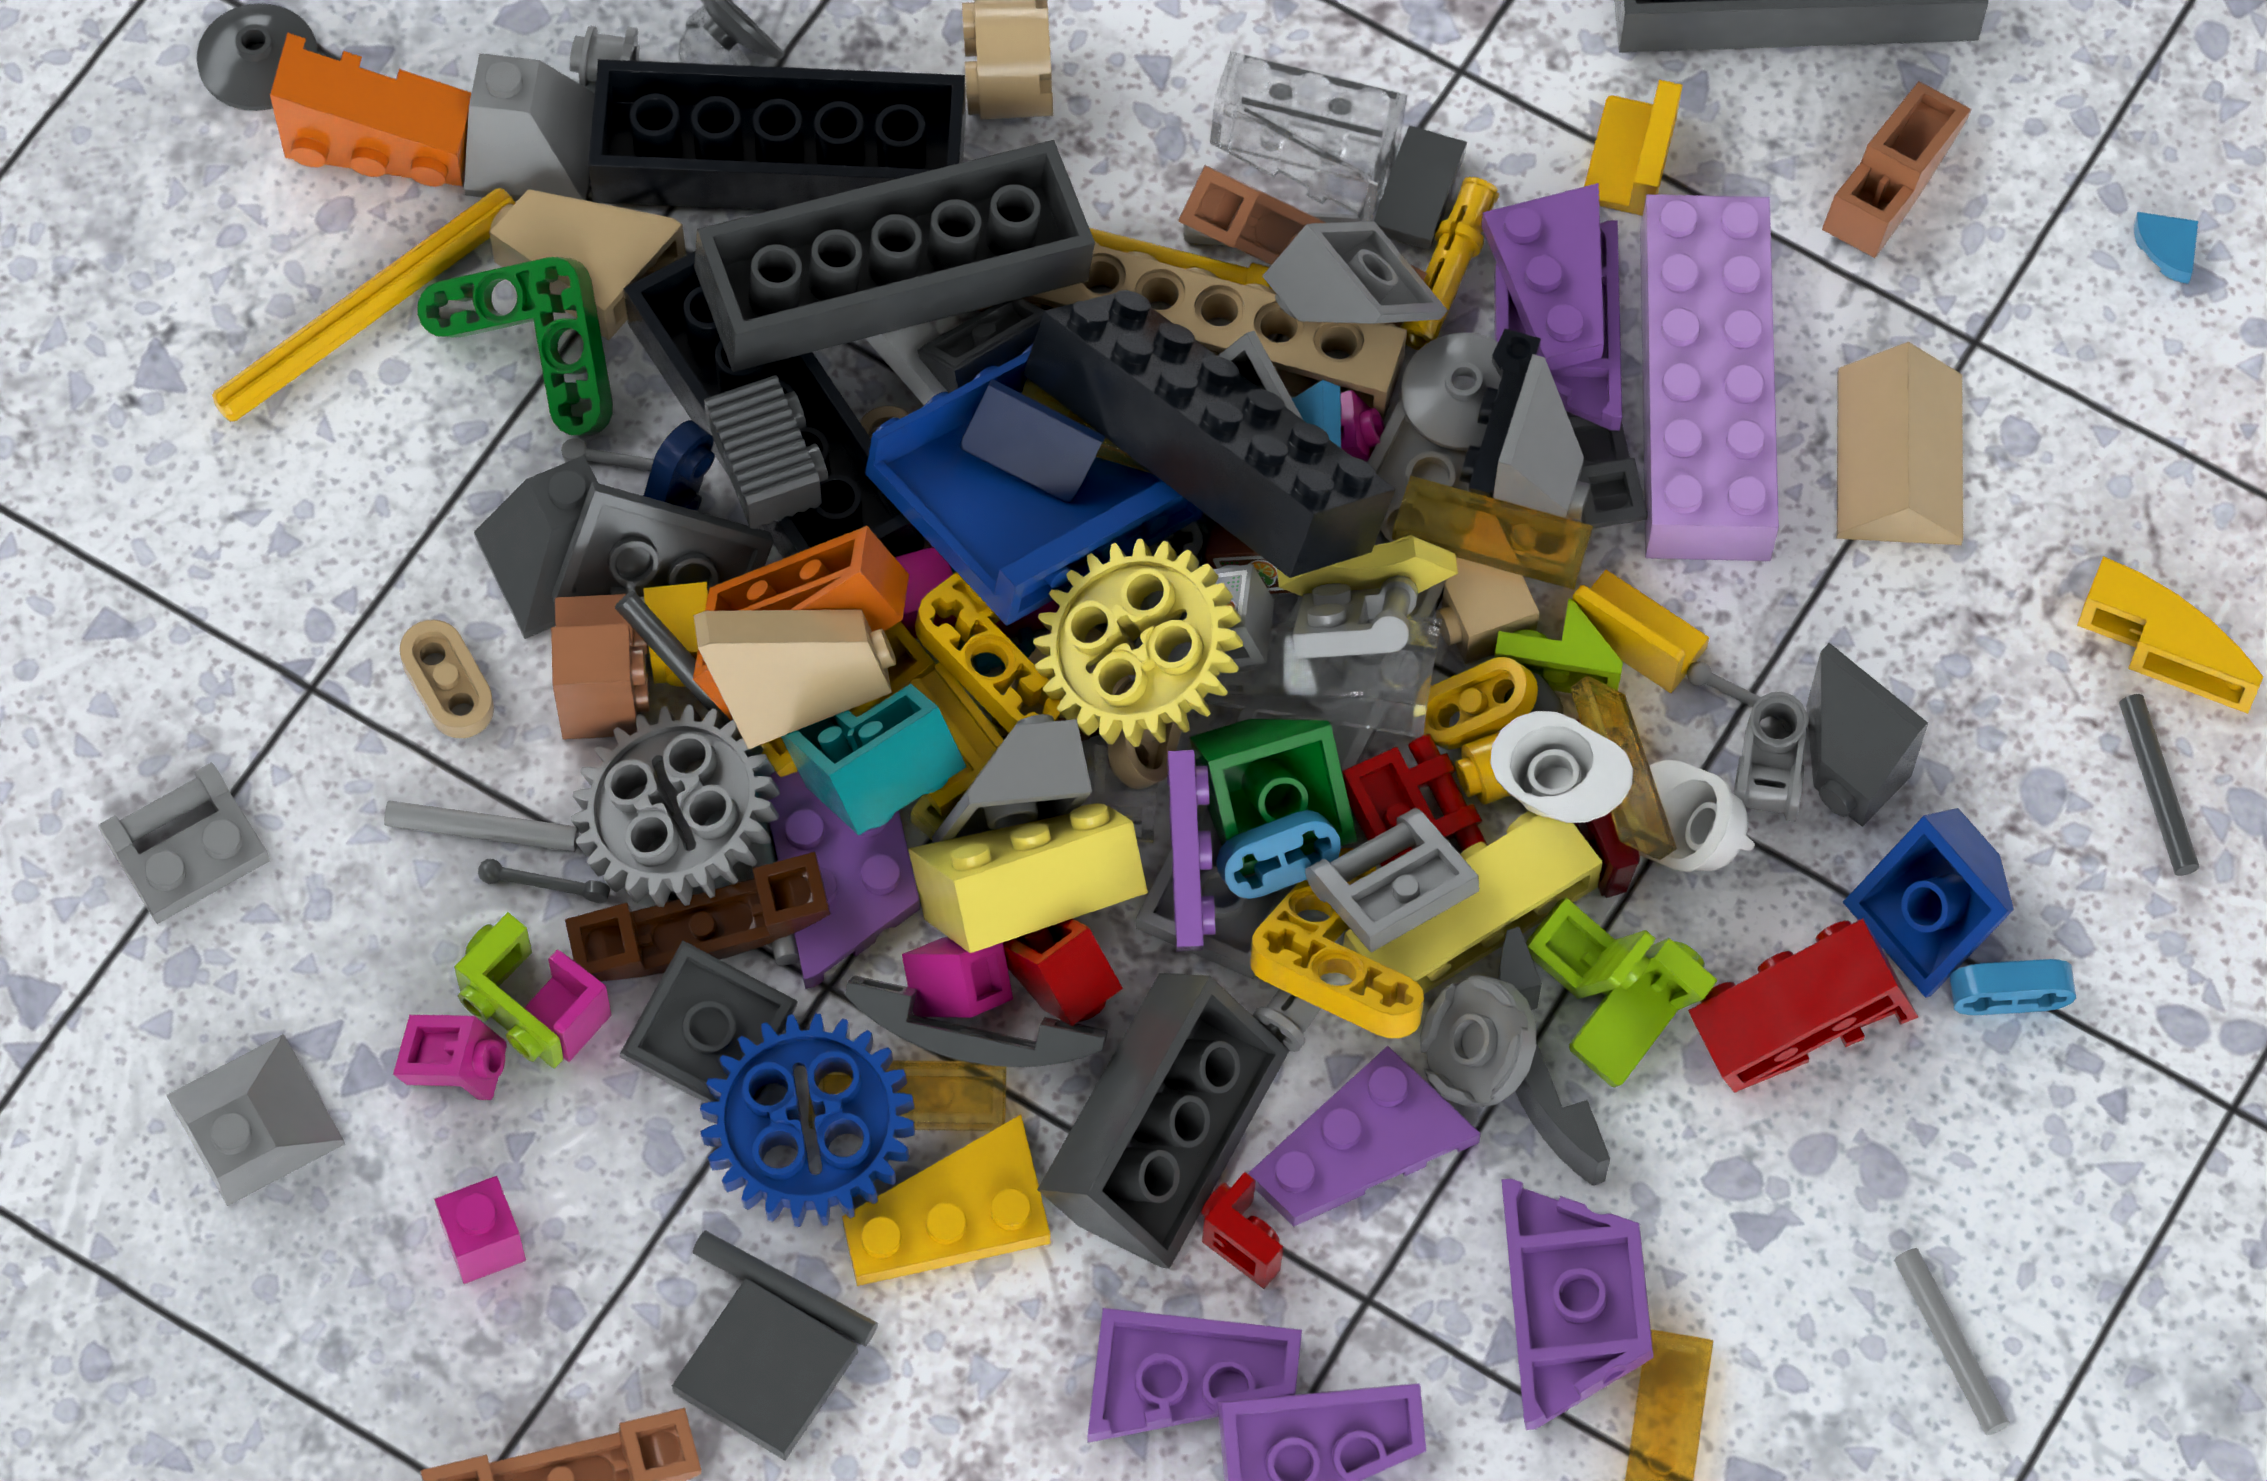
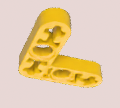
[915,572,1062,733]
[1250,848,1424,1038]

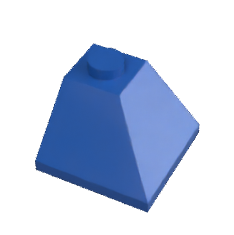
[1843,808,2014,998]

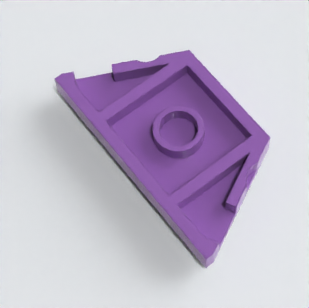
[1494,220,1622,431]
[767,771,920,989]
[1501,1179,1654,1430]

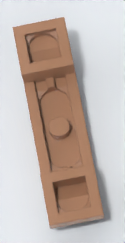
[1178,165,1427,328]
[421,1408,701,1481]

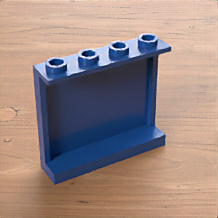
[865,344,1203,626]

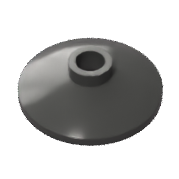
[701,0,785,60]
[197,3,318,111]

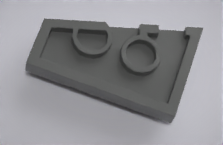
[551,482,774,604]

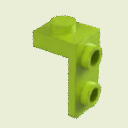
[1526,897,1656,999]
[454,912,564,1069]
[1569,938,1718,1087]

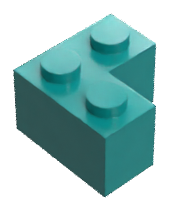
[781,684,967,836]

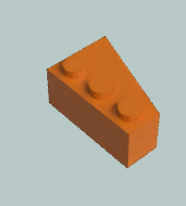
[270,32,471,187]
[693,526,909,721]

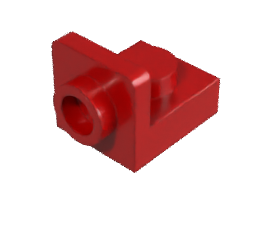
[1201,1172,1284,1289]

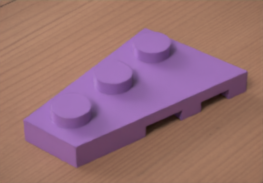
[1481,183,1604,371]
[1166,750,1215,952]
[1248,1046,1481,1227]
[1087,1308,1302,1443]
[1217,1383,1426,1481]

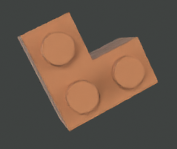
[551,594,650,740]

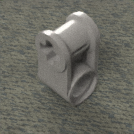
[1733,692,1808,822]

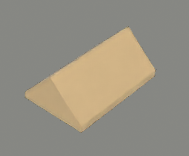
[1837,342,1963,545]

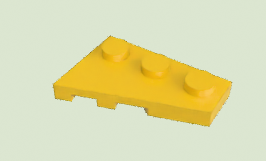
[842,1114,1051,1286]

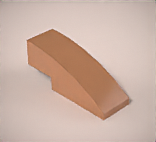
[1822,81,1971,258]

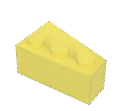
[908,803,1148,953]

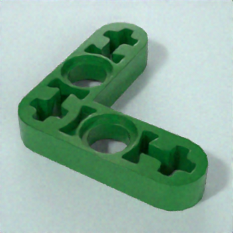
[418,257,613,435]

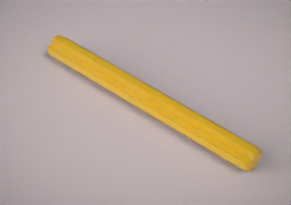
[212,188,515,422]

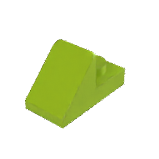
[1494,598,1623,701]

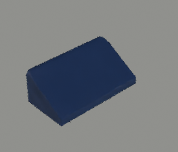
[960,379,1105,503]

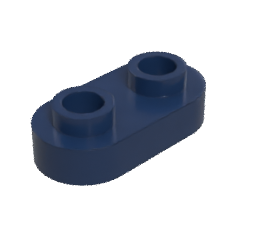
[643,420,715,511]

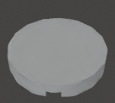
[1420,975,1536,1108]

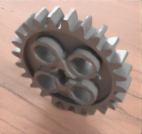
[571,704,780,907]

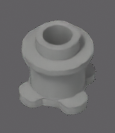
[570,26,640,86]

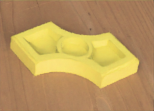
[1277,535,1458,597]

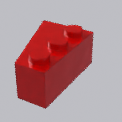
[1688,919,1919,1093]

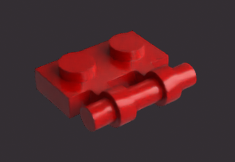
[1342,734,1488,867]

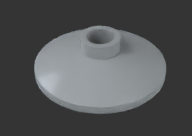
[1401,333,1501,451]

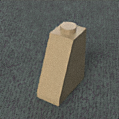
[489,189,686,340]
[694,609,896,750]

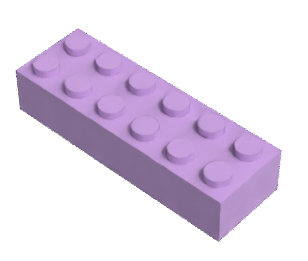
[1640,194,1779,561]

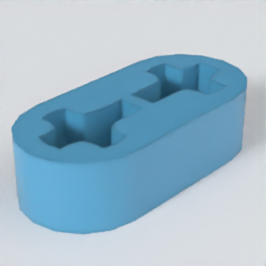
[1216,810,1341,899]
[1950,959,2076,1015]

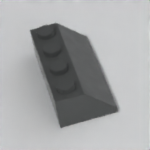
[1037,973,1290,1268]

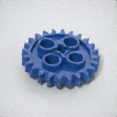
[700,1013,915,1227]

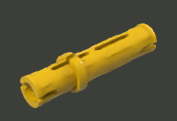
[1400,177,1500,350]

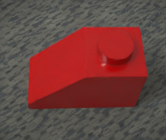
[1003,919,1123,1026]

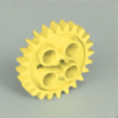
[1033,539,1243,747]

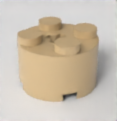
[962,0,1053,120]

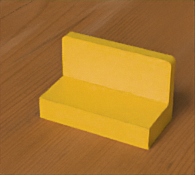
[1584,80,1683,216]
[1572,569,1709,693]

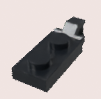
[1460,329,1541,508]

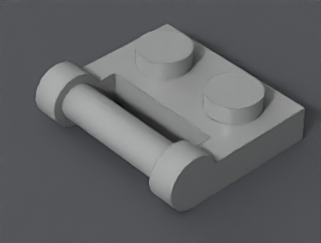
[1292,575,1418,659]
[98,762,270,924]
[1305,807,1479,952]

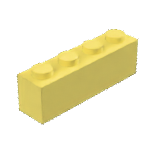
[1343,811,1603,995]

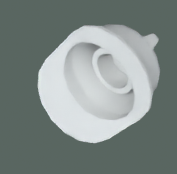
[1490,711,1633,823]
[1620,760,1755,872]

